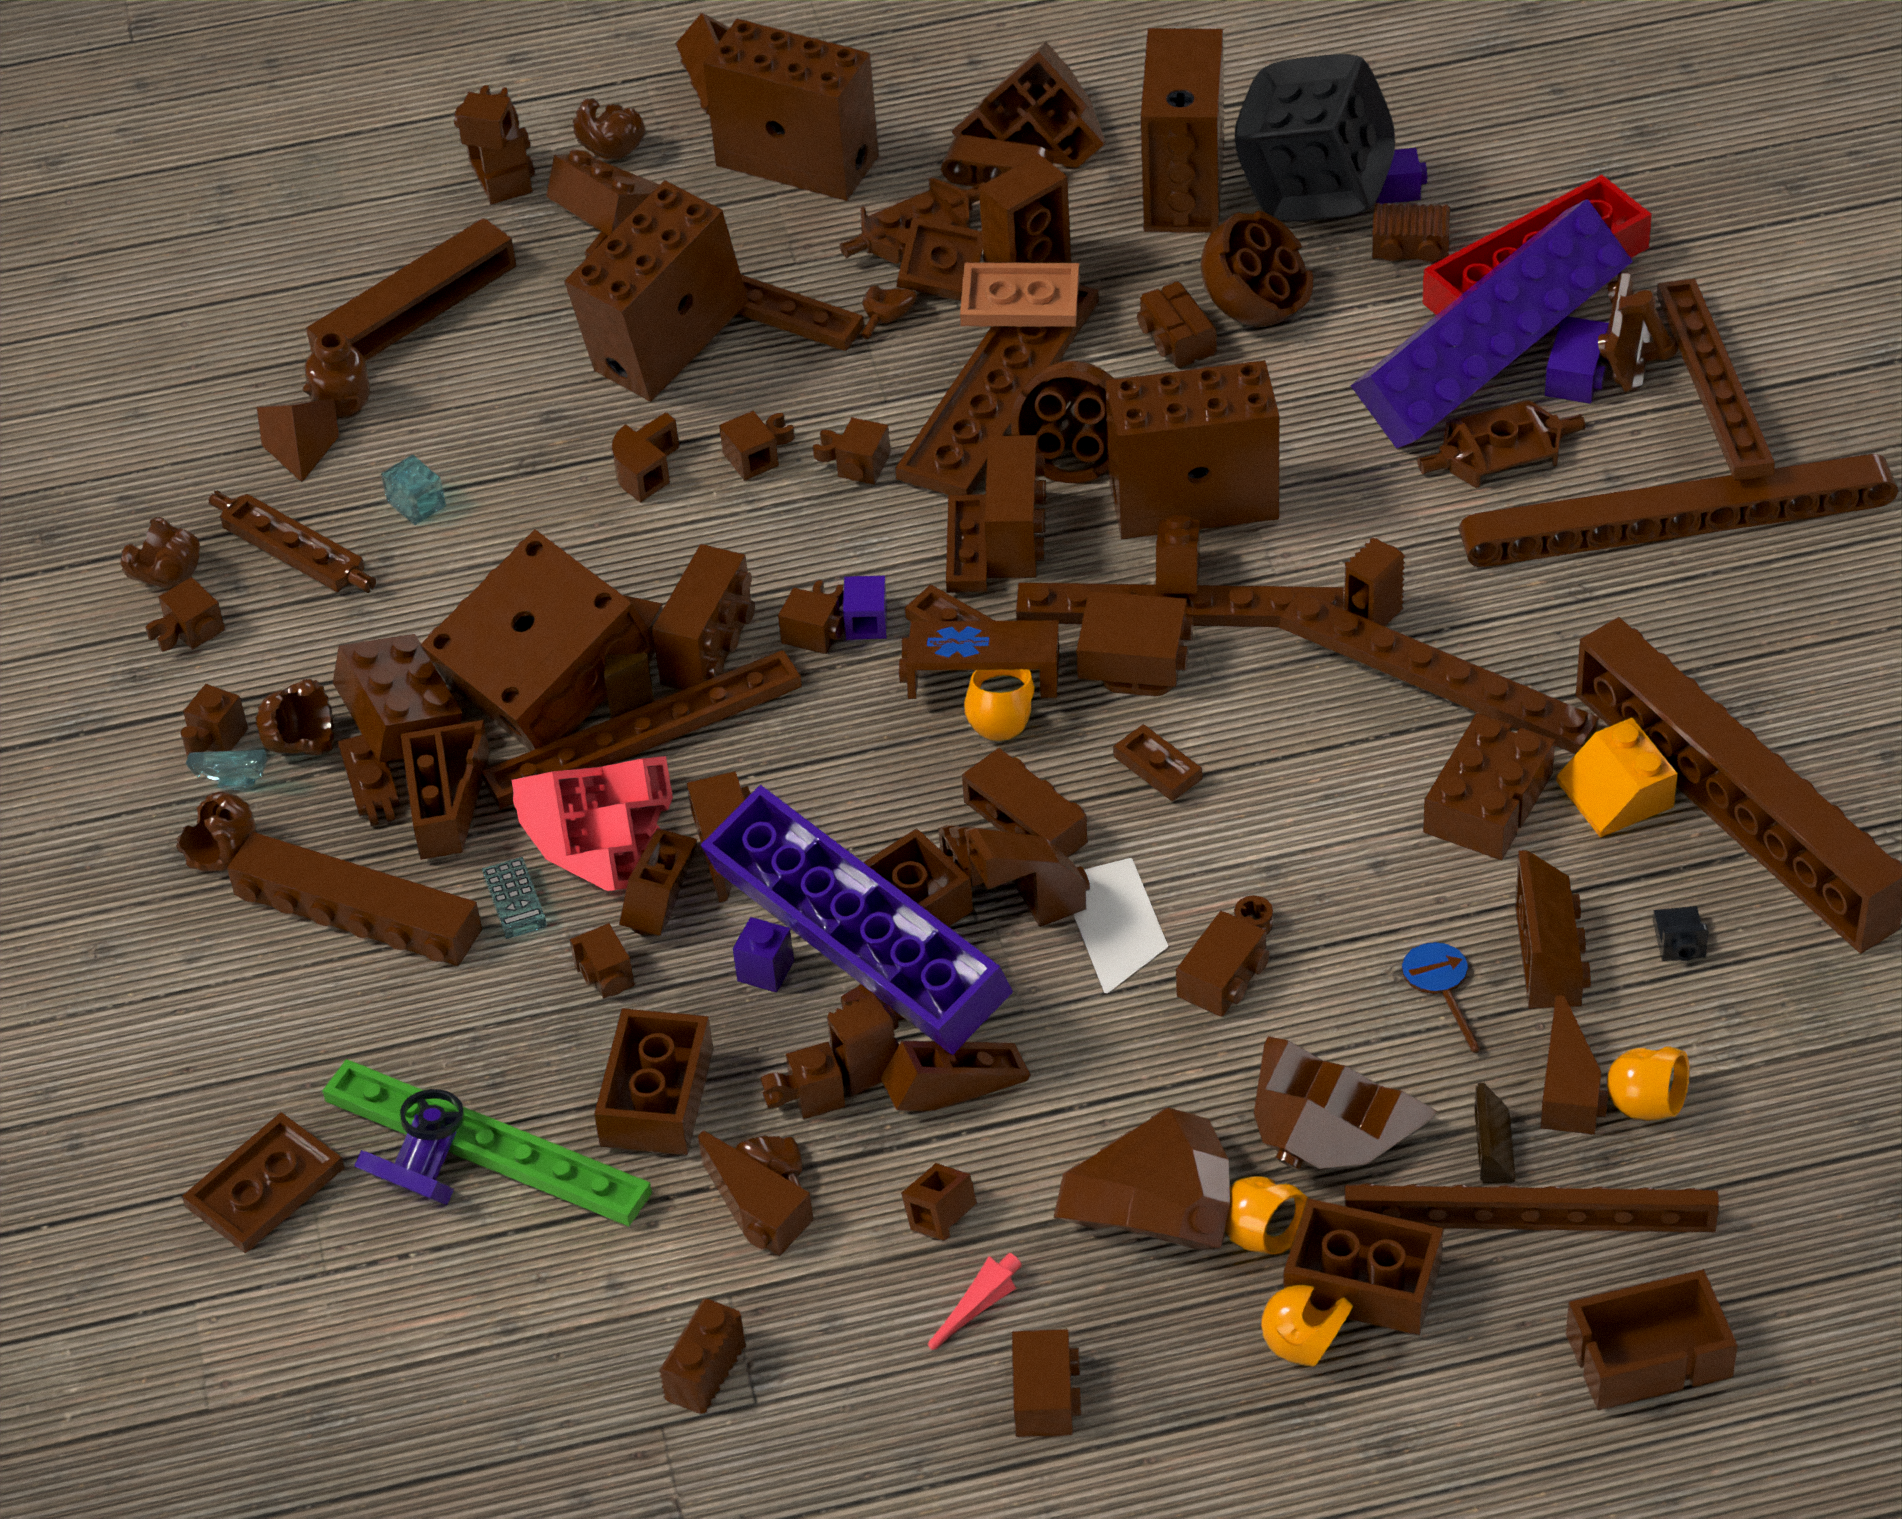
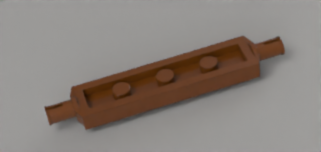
[209,490,376,593]

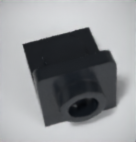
[1653,906,1709,962]

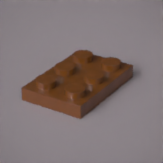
[182,1112,345,1254]

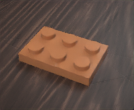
[960,263,1080,327]

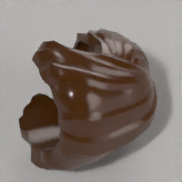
[573,98,646,161]
[120,517,200,589]
[255,679,334,756]
[176,792,257,872]

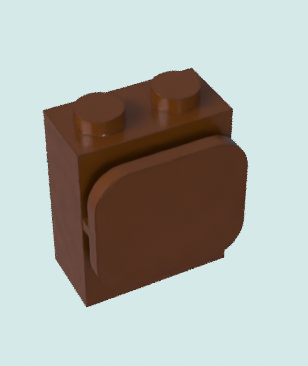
[1076,591,1194,696]

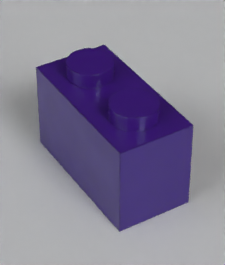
[1545,316,1610,404]

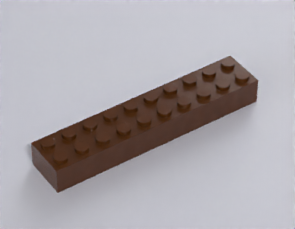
[1575,617,1902,954]

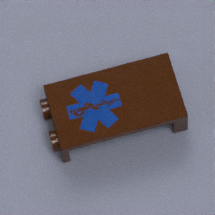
[899,620,1060,699]

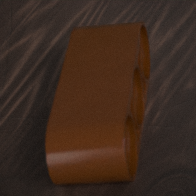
[941,135,1054,187]

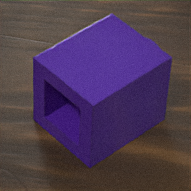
[1376,147,1428,204]
[843,575,887,640]
[733,917,794,993]

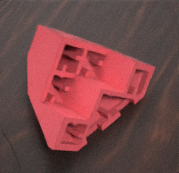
[512,756,673,891]

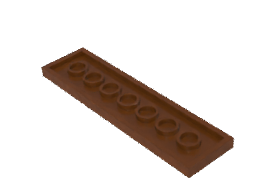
[895,284,1099,495]

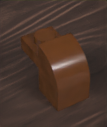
[612,412,680,503]

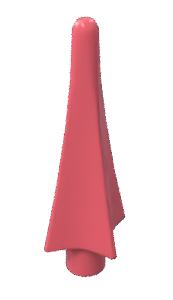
[928,1253,1022,1350]

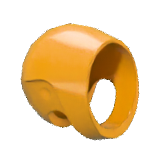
[964,669,1034,741]
[1607,1046,1690,1121]
[1224,1176,1308,1255]
[1261,1285,1353,1367]

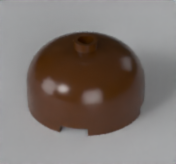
[1201,211,1313,327]
[1011,361,1115,483]

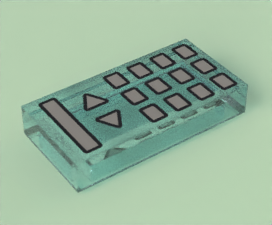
[482,857,547,939]

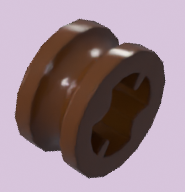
[1234,895,1273,935]

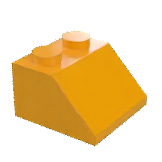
[1556,718,1678,838]

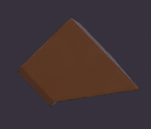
[257,398,340,482]

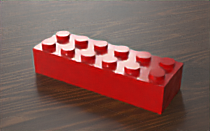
[1422,174,1652,315]

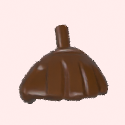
[861,285,917,339]
[736,1135,802,1188]

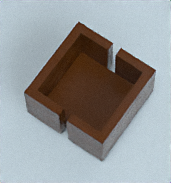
[459,93,535,205]

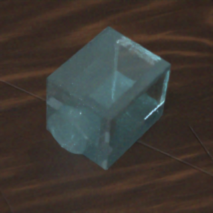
[381,454,446,525]

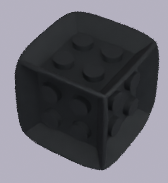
[1235,54,1395,222]

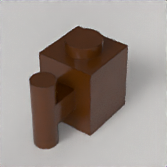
[181,683,248,771]

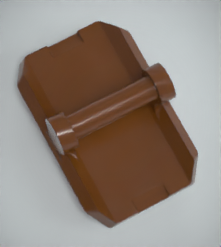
[1598,272,1678,392]

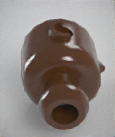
[303,329,370,418]

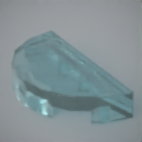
[185,750,268,790]

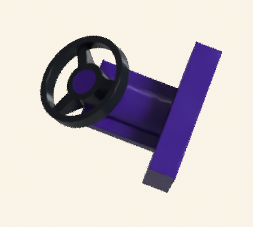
[354,1089,464,1205]

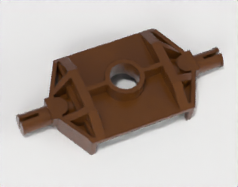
[840,177,985,264]
[1417,400,1586,488]

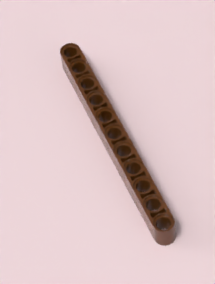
[1458,454,1898,567]

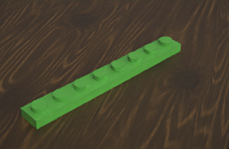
[322,1059,652,1226]

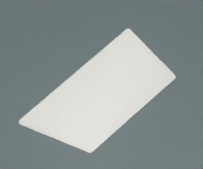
[1073,858,1168,993]

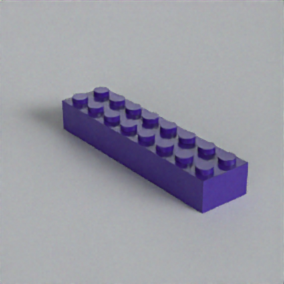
[1350,199,1633,449]
[701,784,1013,1055]

